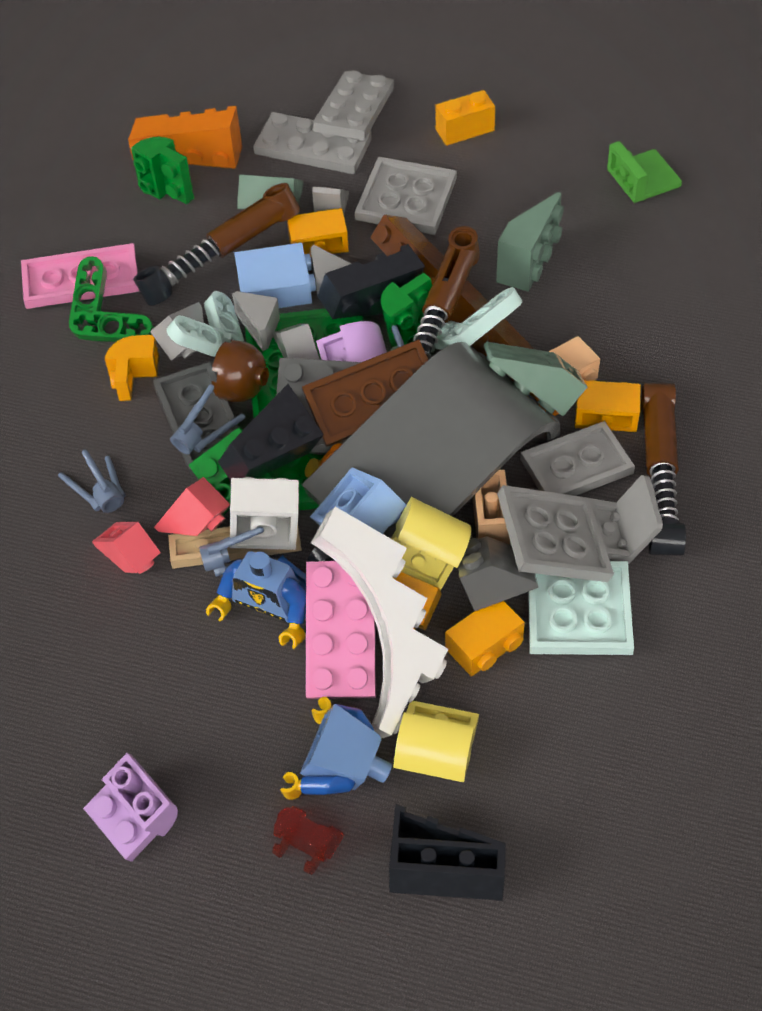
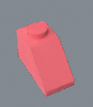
[154,477,230,536]
[92,522,161,574]

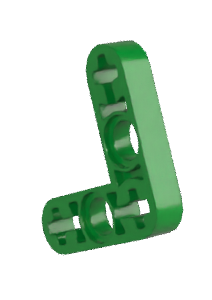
[69,256,154,342]

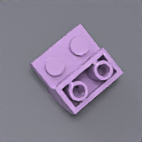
[316,321,387,362]
[83,753,178,861]

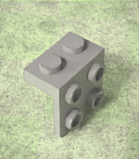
[589,475,663,564]

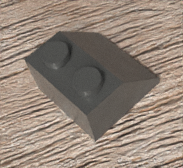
[458,536,539,611]

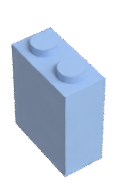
[234,243,316,308]

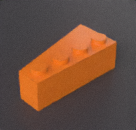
[128,105,242,169]

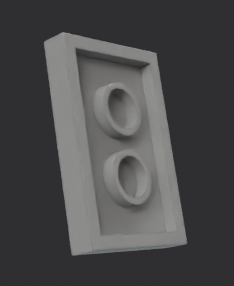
[520,421,635,496]

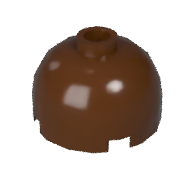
[212,340,269,402]

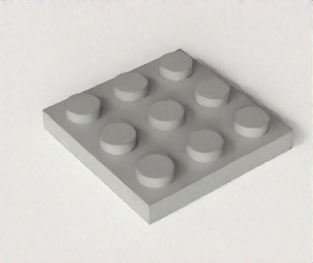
[355,157,457,235]
[497,485,614,582]

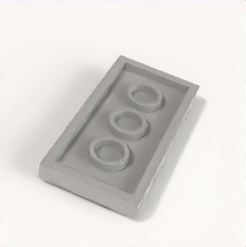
[313,71,394,140]
[254,112,372,175]

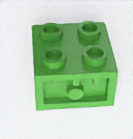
[607,141,682,203]

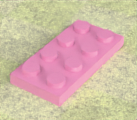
[21,243,139,309]
[306,561,376,699]

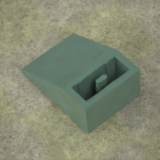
[496,192,564,292]
[484,342,587,416]

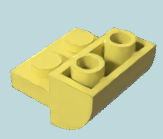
[391,497,471,591]
[393,701,479,782]

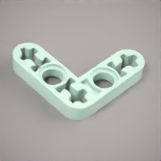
[433,287,522,350]
[167,291,244,357]

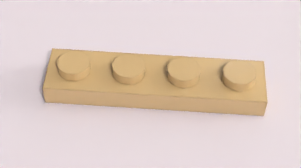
[168,524,302,569]

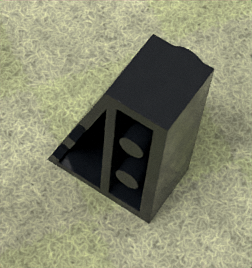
[317,244,425,319]
[218,384,324,481]
[389,804,506,901]

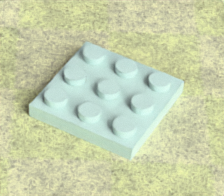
[528,561,634,655]

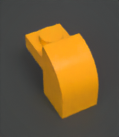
[105,335,159,401]

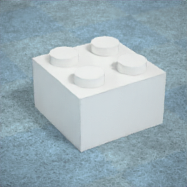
[230,477,299,550]

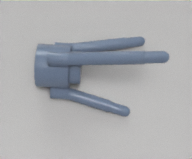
[170,384,246,454]
[58,449,126,513]
[199,527,264,577]

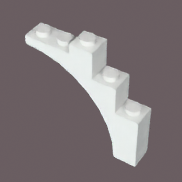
[311,507,448,738]

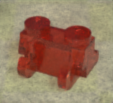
[272,805,344,875]

